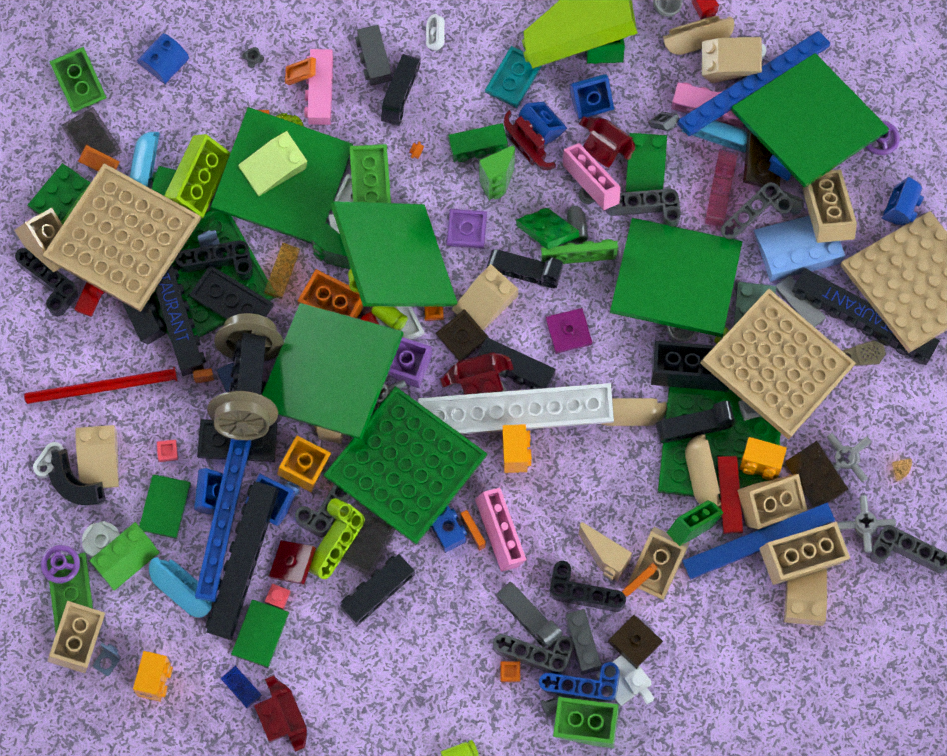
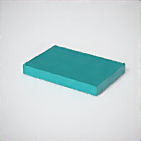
[485,46,543,108]

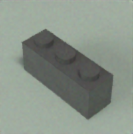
[355,24,392,86]
[565,609,601,675]

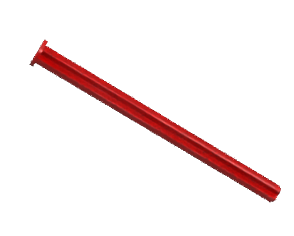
[24,367,178,404]

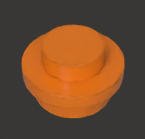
[409,141,424,159]

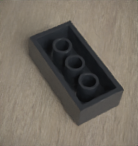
[651,340,728,392]

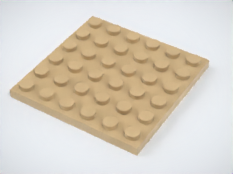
[43,163,201,312]
[840,211,947,353]
[700,289,856,440]

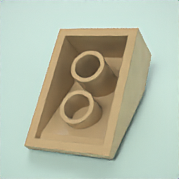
[702,37,762,83]
[14,208,62,272]
[451,264,518,331]
[75,425,119,488]
[738,474,807,529]
[578,522,632,581]
[628,527,690,600]
[784,569,827,626]
[47,601,105,673]

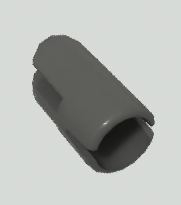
[770,188,804,215]
[567,206,588,243]

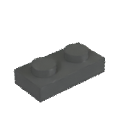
[648,111,680,131]

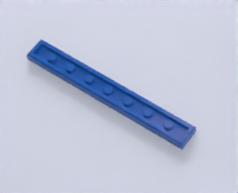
[682,502,835,580]

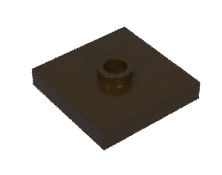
[435,309,489,361]
[608,615,663,669]

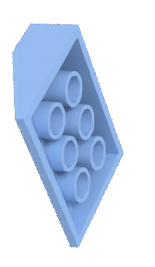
[754,216,845,282]

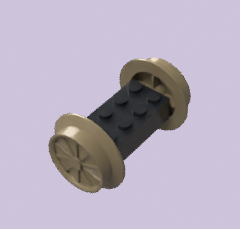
[207,313,284,440]

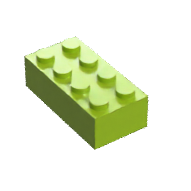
[164,134,231,218]

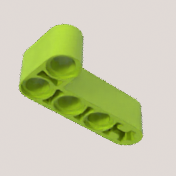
[309,498,365,579]

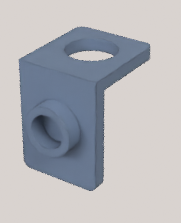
[198,230,224,260]
[93,643,121,676]

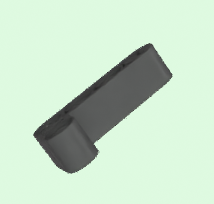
[721,182,793,240]
[605,189,681,227]
[295,485,350,537]
[870,526,947,574]
[495,582,562,650]
[493,634,574,675]

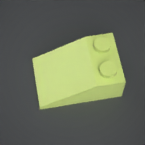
[238,131,307,197]

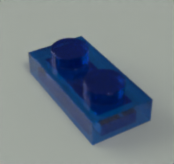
[220,665,262,709]

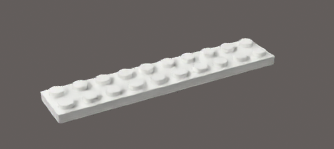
[419,383,614,434]

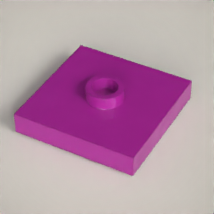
[546,308,592,354]

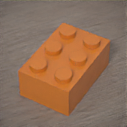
[297,269,364,318]

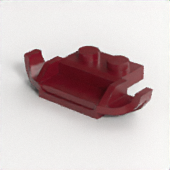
[504,110,556,171]
[579,116,635,168]
[440,352,514,395]
[254,675,307,752]

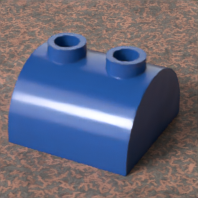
[137,33,189,84]
[569,74,614,119]
[518,101,567,145]
[881,177,924,225]
[194,468,223,515]
[245,474,295,526]

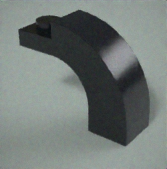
[48,449,106,505]

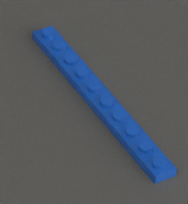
[677,31,831,137]
[195,439,252,602]

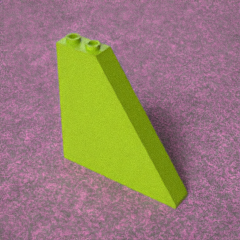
[522,0,638,68]

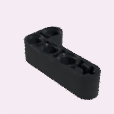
[381,54,421,126]
[175,241,253,280]
[15,248,78,317]
[486,249,563,288]
[656,401,735,443]
[550,561,626,612]

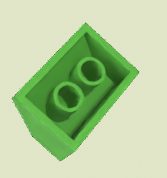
[479,145,515,200]
[89,522,159,591]

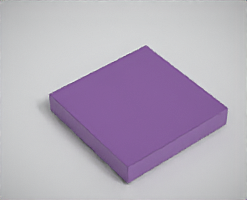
[447,209,487,249]

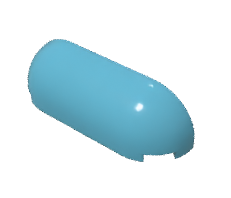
[682,120,748,153]
[130,132,160,188]
[149,557,212,617]

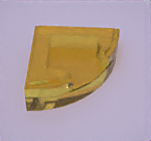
[892,458,912,482]

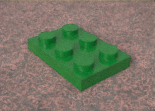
[27,163,91,221]
[516,208,579,249]

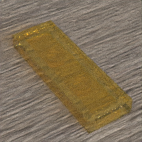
[264,243,300,299]

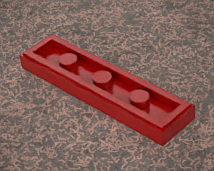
[717,456,743,534]

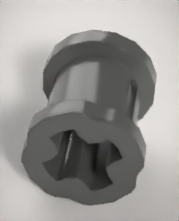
[540,694,561,717]

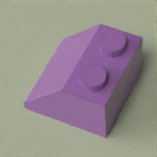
[388,337,433,388]

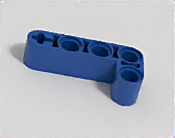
[539,662,620,702]

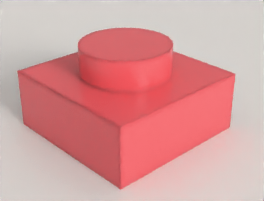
[157,440,178,462]
[265,584,291,610]

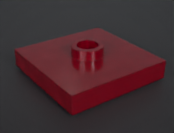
[268,540,316,585]

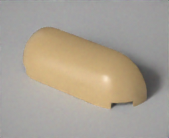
[663,16,734,55]
[601,398,667,426]
[685,434,721,508]

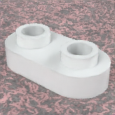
[426,14,445,51]
[33,442,64,478]

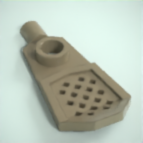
[842,340,886,366]

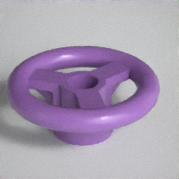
[866,121,900,155]
[41,545,80,583]

